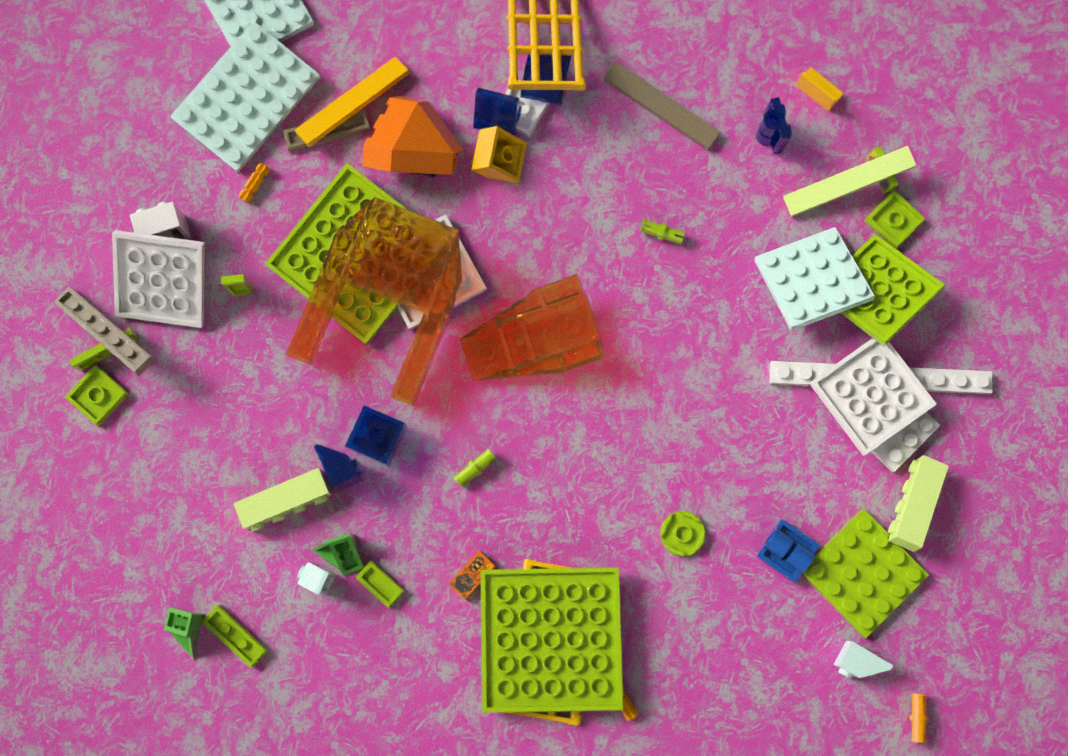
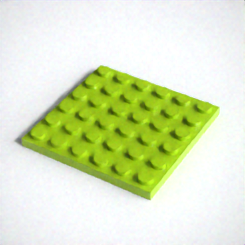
[265,163,449,345]
[481,567,623,712]

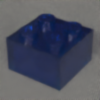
[345,405,407,467]

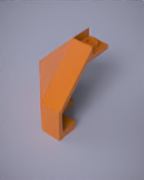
[362,96,464,175]

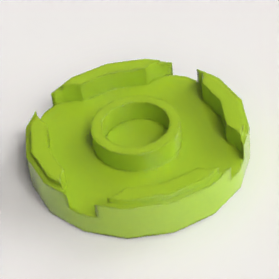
[660,511,706,556]

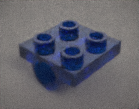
[473,88,522,136]
[755,97,792,155]

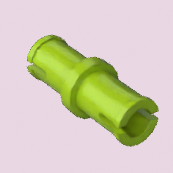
[639,219,685,245]
[454,449,497,488]

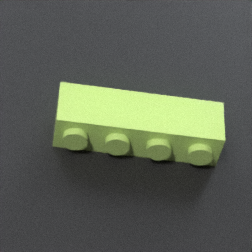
[888,455,949,552]
[233,468,332,532]

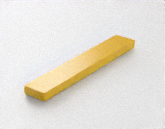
[295,57,409,147]

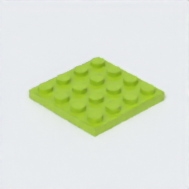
[841,234,945,346]
[801,508,929,639]

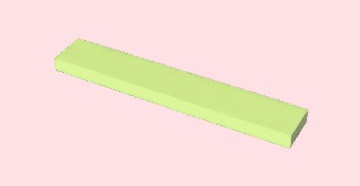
[783,146,916,217]

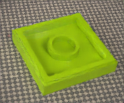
[864,190,926,249]
[65,364,129,427]

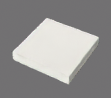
[492,89,550,138]

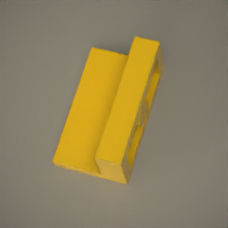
[796,67,844,111]

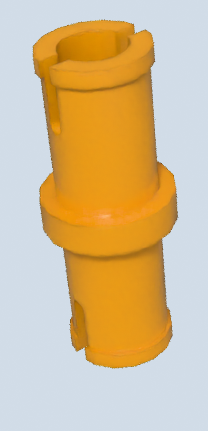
[909,694,929,743]

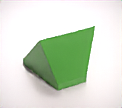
[311,533,364,575]
[164,607,204,660]

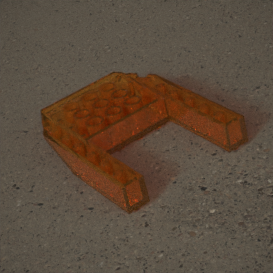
[286,197,462,406]

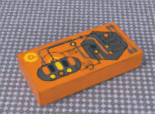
[448,551,496,600]

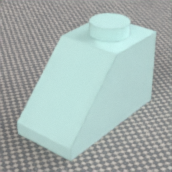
[297,562,336,595]
[834,641,893,679]

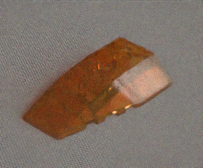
[460,274,605,381]

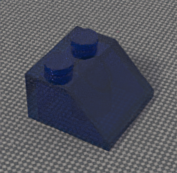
[520,54,572,105]
[314,444,364,492]

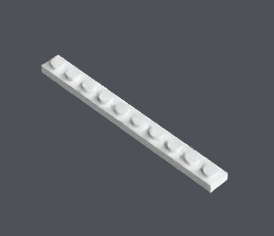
[770,361,992,395]

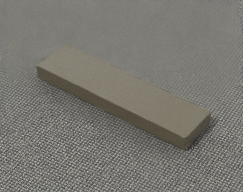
[283,109,372,152]

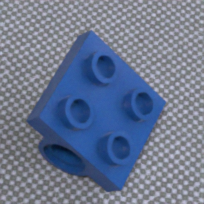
[756,519,820,583]

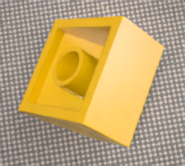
[471,126,527,183]

